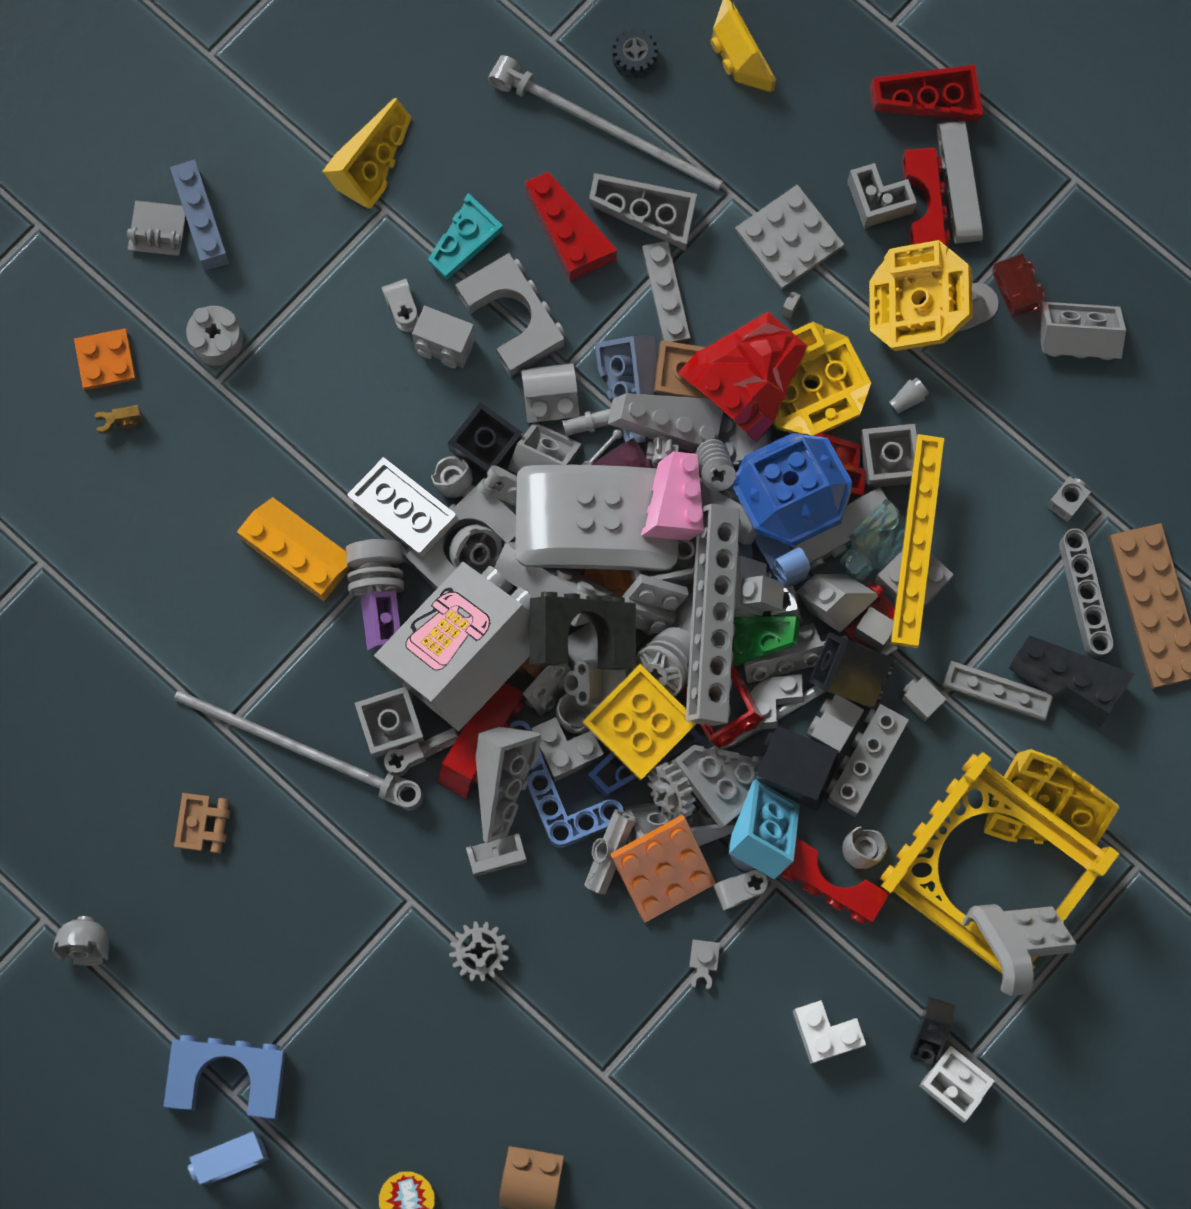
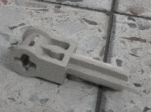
[384,728,459,777]

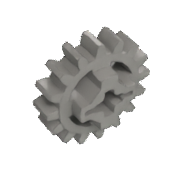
[648,762,696,820]
[449,921,509,982]

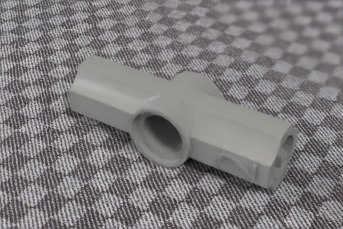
[584,809,637,894]

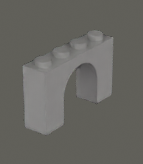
[455,253,566,378]
[405,484,516,590]

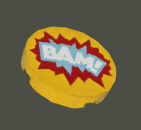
[379,1172,435,1209]

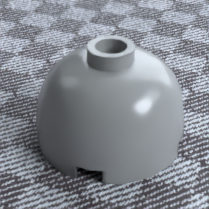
[449,525,503,574]
[52,916,110,966]

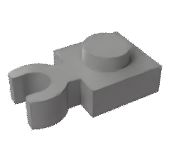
[689,940,720,990]

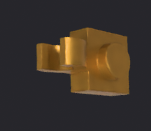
[95,405,143,434]

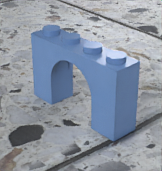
[163,1035,286,1119]

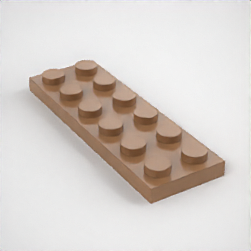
[1108,523,1191,689]

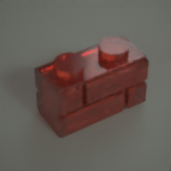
[992,254,1045,317]

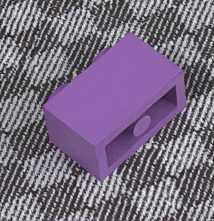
[361,590,400,651]

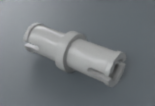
[562,408,611,437]

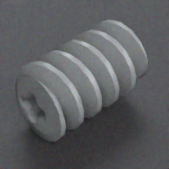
[695,439,735,491]

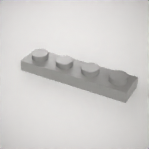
[642,241,690,343]

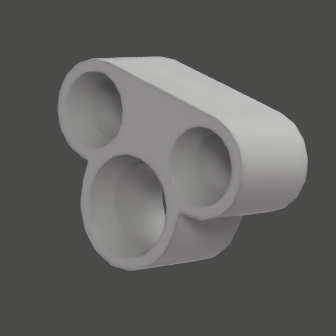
[563,659,602,706]

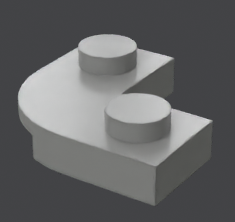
[751,674,804,730]

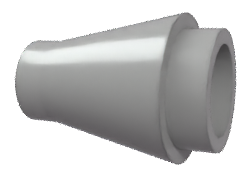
[889,377,929,414]

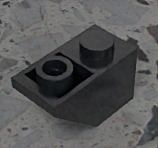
[910,997,955,1066]

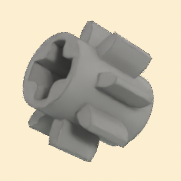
[646,436,679,468]

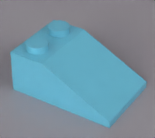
[729,779,800,879]

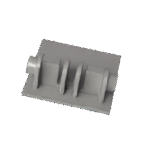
[127,201,186,256]
[523,664,572,718]

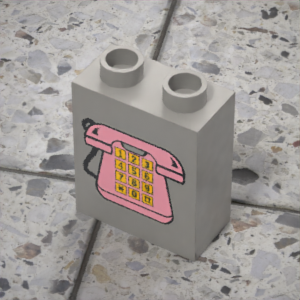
[374,562,533,731]

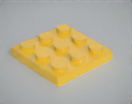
[582,664,697,780]

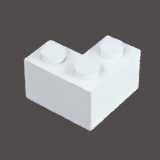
[793,1000,866,1064]

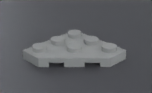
[671,745,759,828]

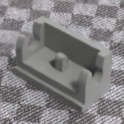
[466,833,527,877]

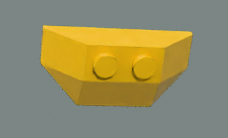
[711,0,776,92]

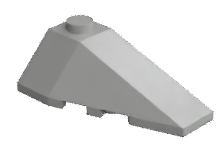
[568,622,627,709]
[476,727,542,843]
[623,803,739,846]

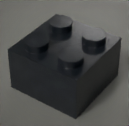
[448,402,523,478]

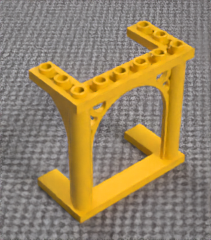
[880,752,1120,974]

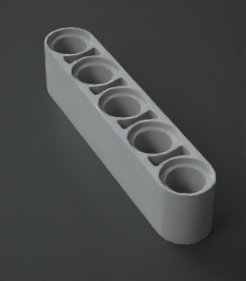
[937,121,983,244]
[1059,529,1113,660]

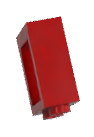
[682,664,764,748]

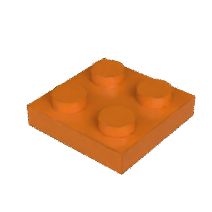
[74,328,136,391]

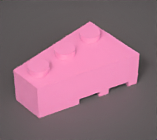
[641,451,704,541]

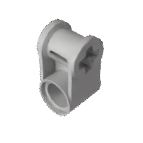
[381,279,419,332]
[713,870,768,911]

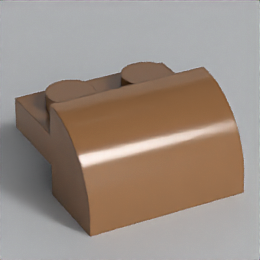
[498,1146,564,1209]

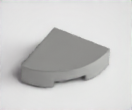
[782,292,801,319]

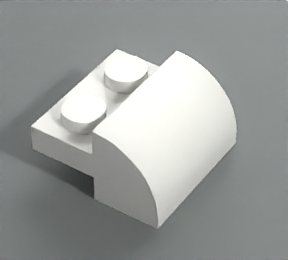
[919,1046,994,1122]

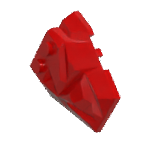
[678,312,808,443]

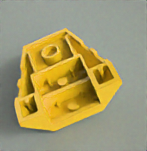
[984,749,1119,845]

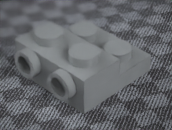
[622,574,688,636]

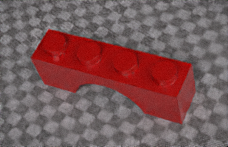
[902,148,949,246]
[780,838,889,925]

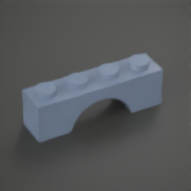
[170,159,229,271]

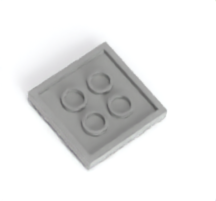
[735,185,844,291]

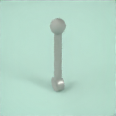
[582,429,623,465]

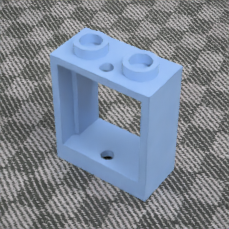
[188,1131,269,1185]

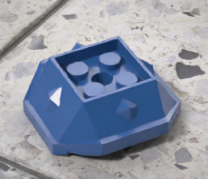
[731,433,853,547]

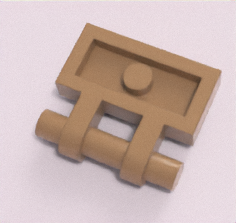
[174,793,230,854]

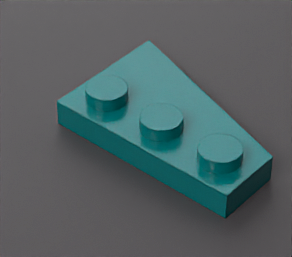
[428,193,504,280]

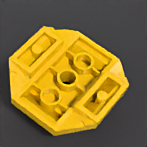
[773,322,871,436]

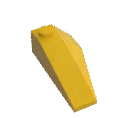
[322,98,411,209]

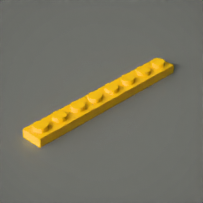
[891,434,944,648]

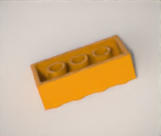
[237,497,351,602]

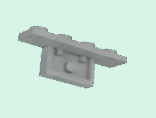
[744,623,848,683]

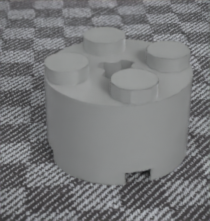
[186,306,243,366]

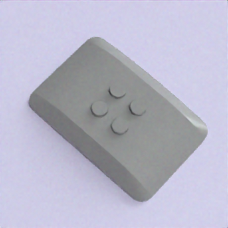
[515,465,678,571]

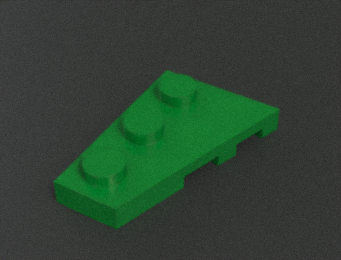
[732,616,800,666]

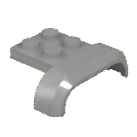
[962,904,1076,996]

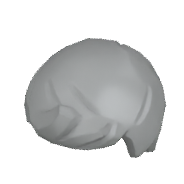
[431,456,472,498]
[842,827,887,869]

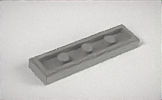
[942,661,1053,721]

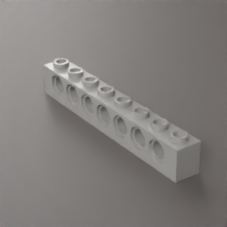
[685,504,741,726]

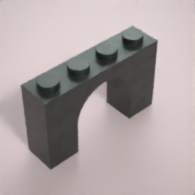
[529,592,636,670]

